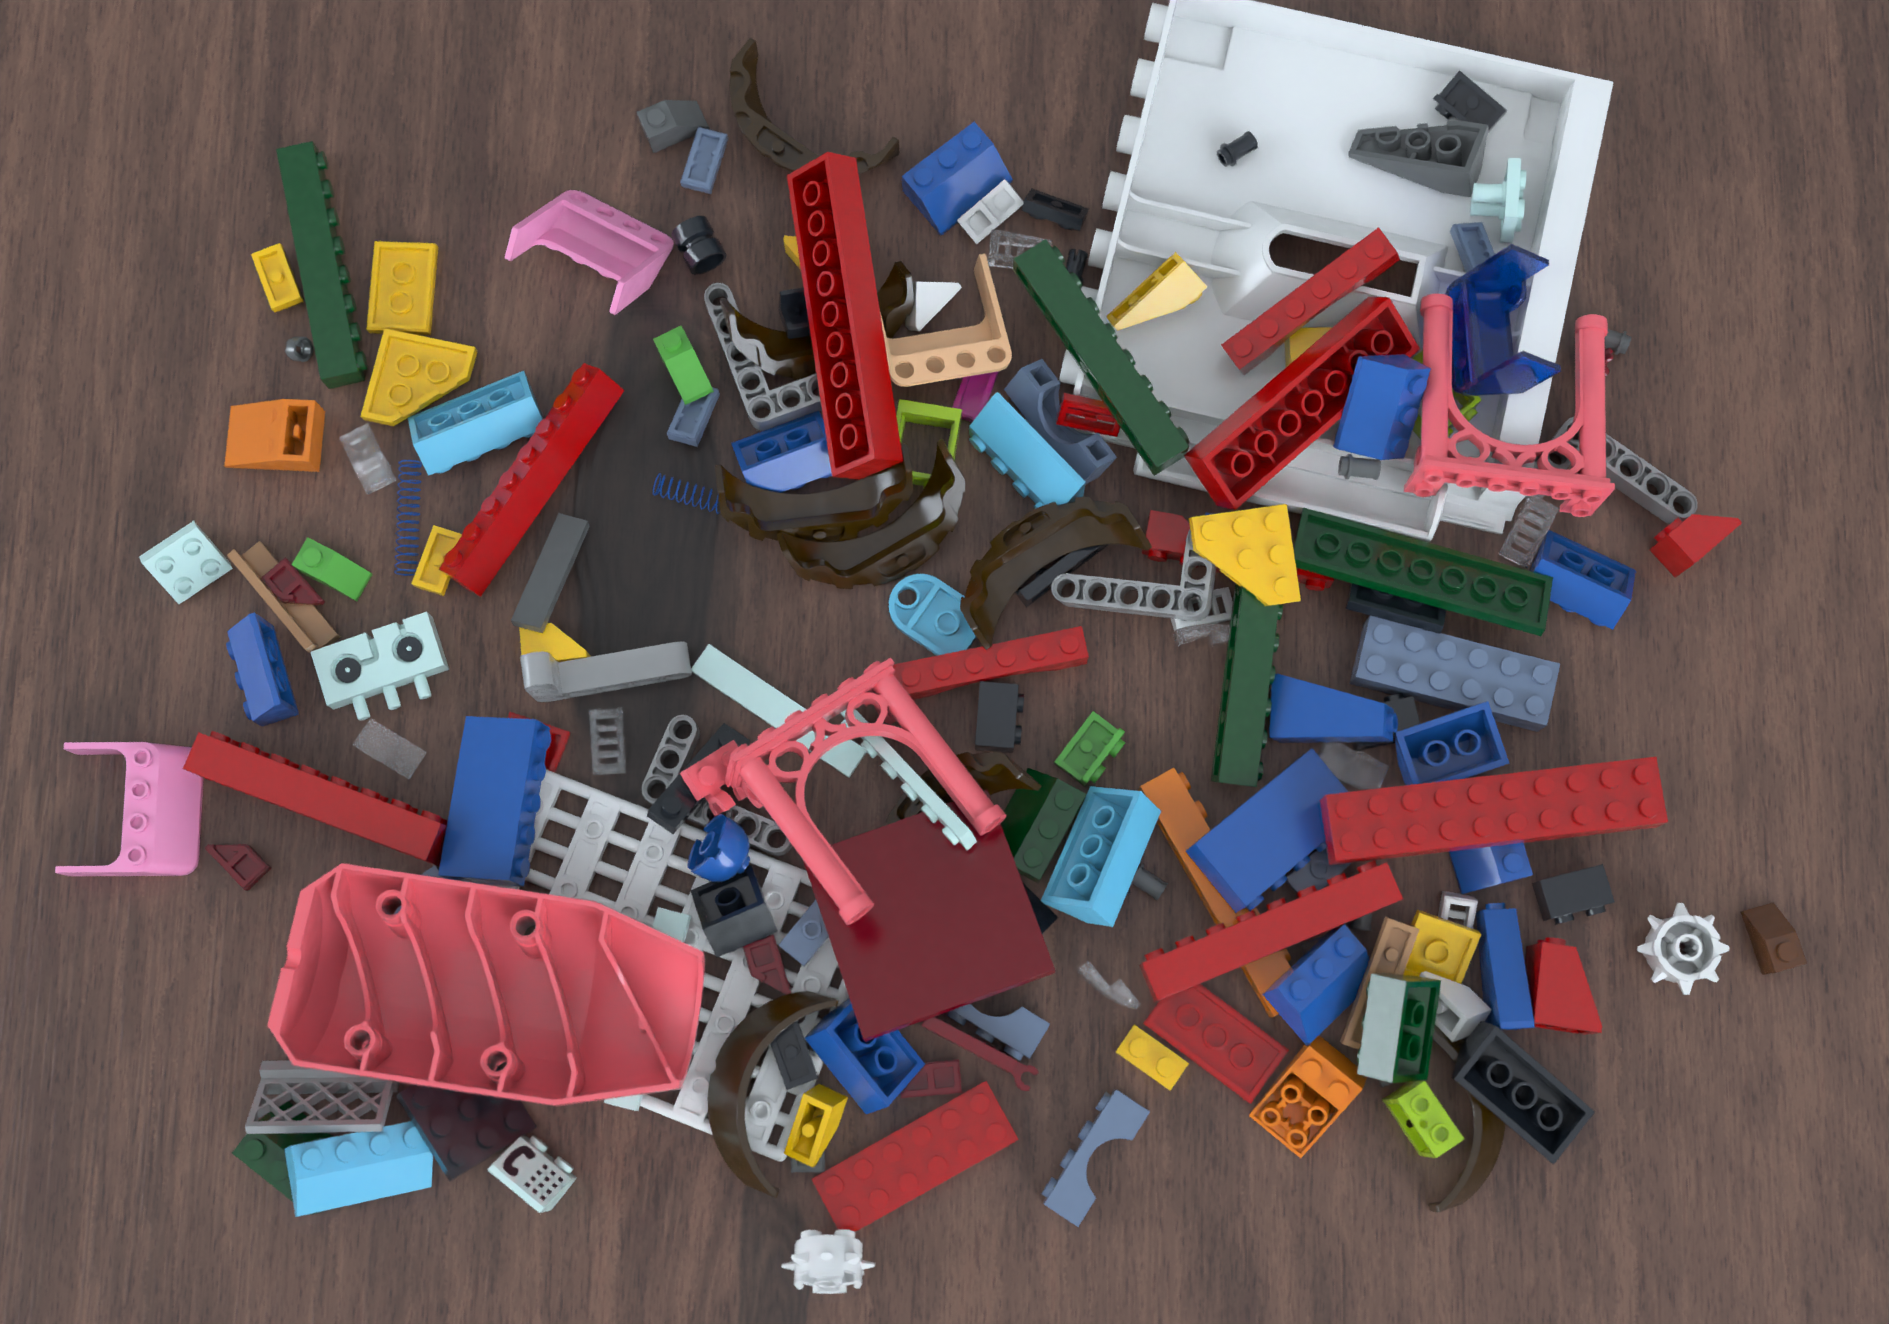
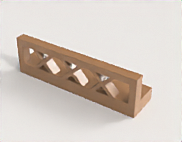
[227,541,340,654]
[1340,916,1419,1050]

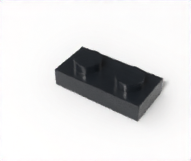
[1021,188,1089,231]
[770,1020,819,1090]

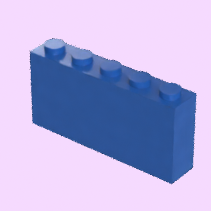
[438,716,551,887]
[1186,748,1348,913]

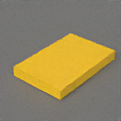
[366,241,438,335]

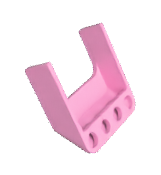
[505,190,674,315]
[55,742,204,876]

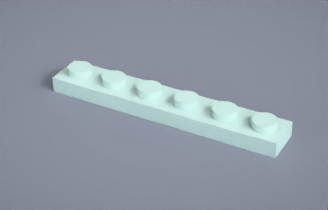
[841,709,977,850]

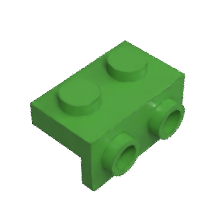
[1054,711,1126,787]

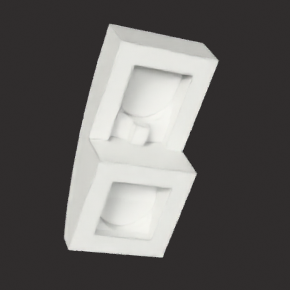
[957,179,1024,244]

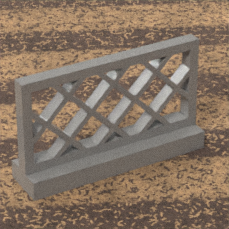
[245,1060,400,1134]

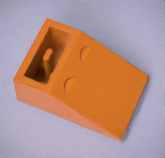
[224,399,325,472]
[1248,1035,1367,1158]

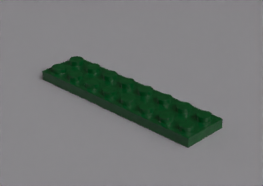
[1293,508,1553,636]

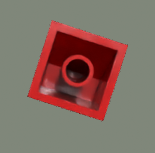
[1525,937,1602,1035]

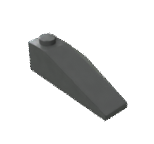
[1348,120,1488,197]

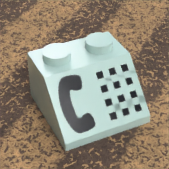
[488,1135,577,1213]

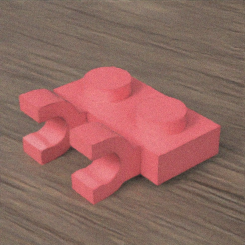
[680,740,747,817]

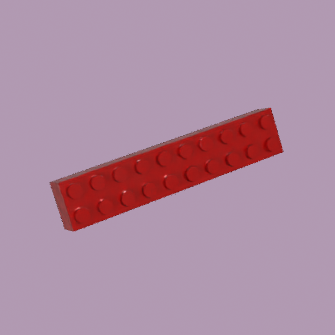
[787,152,903,479]
[1320,757,1668,865]

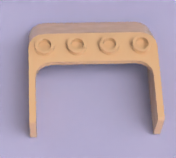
[880,254,1012,387]

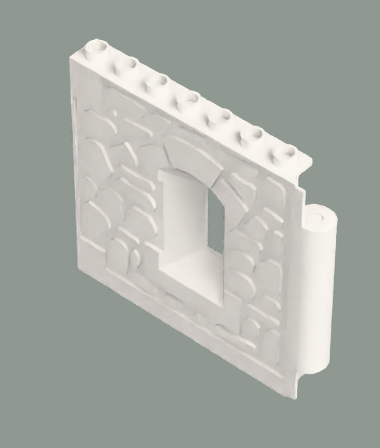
[1059,0,1613,543]

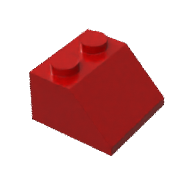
[1649,514,1742,578]

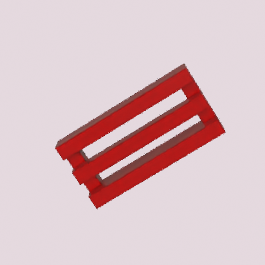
[1056,393,1121,437]

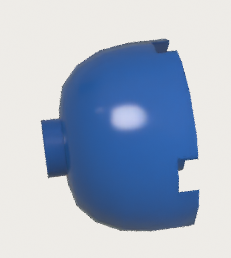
[687,814,750,882]

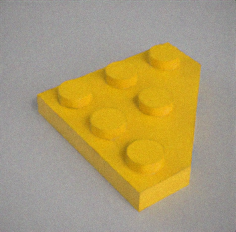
[360,328,477,426]
[1189,504,1301,606]

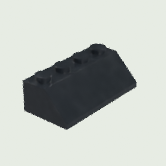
[1452,1021,1595,1164]

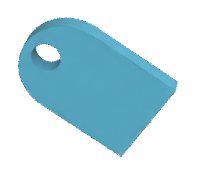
[889,574,977,655]

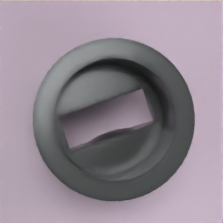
[285,336,313,362]

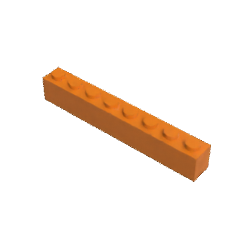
[1138,768,1291,1018]

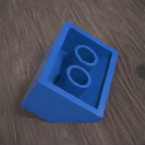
[902,122,1012,236]
[1333,354,1431,460]
[731,410,832,493]
[1529,530,1636,630]
[226,613,299,727]
[1394,701,1509,785]
[1449,843,1533,894]
[1263,924,1369,1046]
[804,998,925,1114]

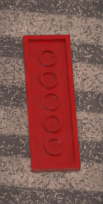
[812,1081,1019,1232]

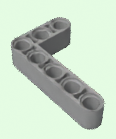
[704,283,822,431]
[1525,417,1698,524]
[1051,530,1217,621]
[520,642,692,702]
[642,715,792,856]

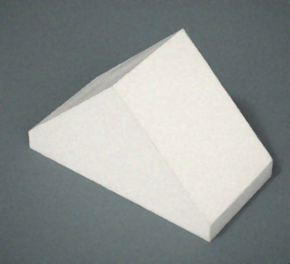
[905,282,962,331]

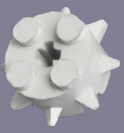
[1637,903,1729,995]
[781,1230,875,1294]

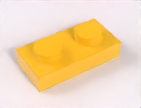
[251,243,304,313]
[411,525,462,596]
[1115,1025,1189,1091]

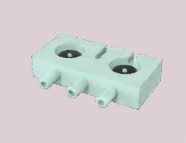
[310,612,449,721]

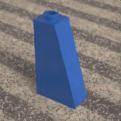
[1269,674,1398,743]
[1476,903,1535,1030]

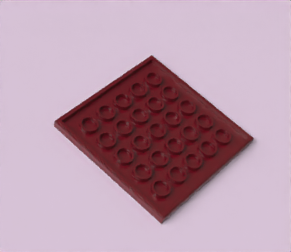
[803,789,1056,1041]

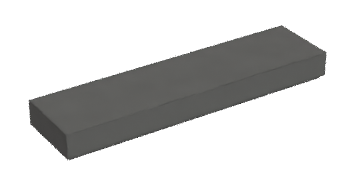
[511,513,590,633]

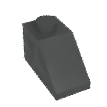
[637,100,709,153]

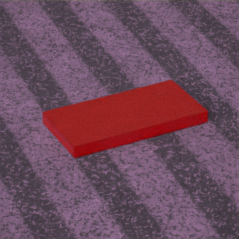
[1143,984,1289,1104]

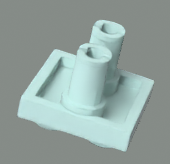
[1470,158,1526,243]
[139,521,233,604]

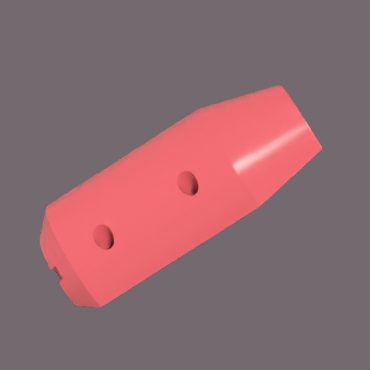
[267,863,705,1106]

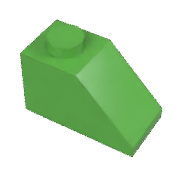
[653,326,714,405]
[292,537,373,601]

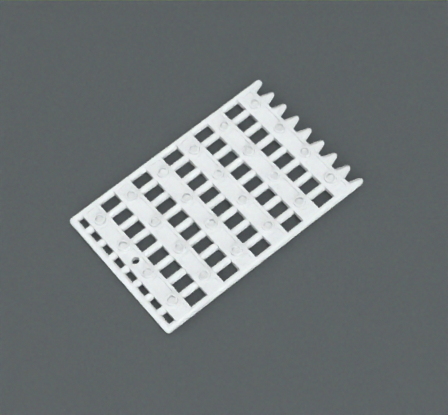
[483,769,849,1162]

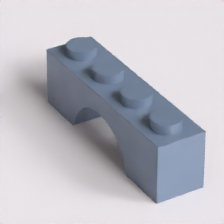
[1004,359,1117,484]
[947,1003,1050,1061]
[1041,1089,1150,1227]

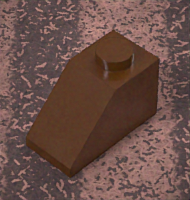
[1741,902,1807,975]

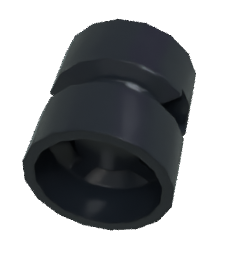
[671,216,727,275]

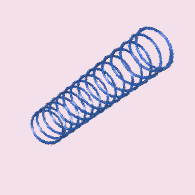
[394,460,422,576]
[653,473,720,514]

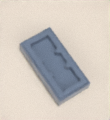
[680,127,728,194]
[1450,222,1501,279]
[667,387,720,447]
[1286,847,1351,894]
[779,900,829,967]

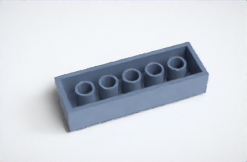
[1349,615,1560,732]

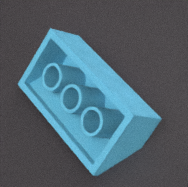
[408,371,544,476]
[969,392,1086,509]
[1041,786,1161,927]
[285,1121,433,1217]

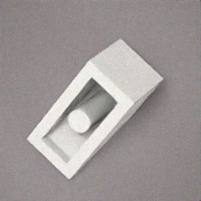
[1419,971,1492,1042]

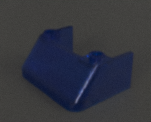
[1445,244,1561,396]

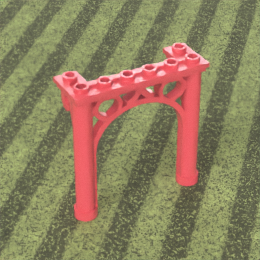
[1404,293,1615,517]
[724,657,1006,925]

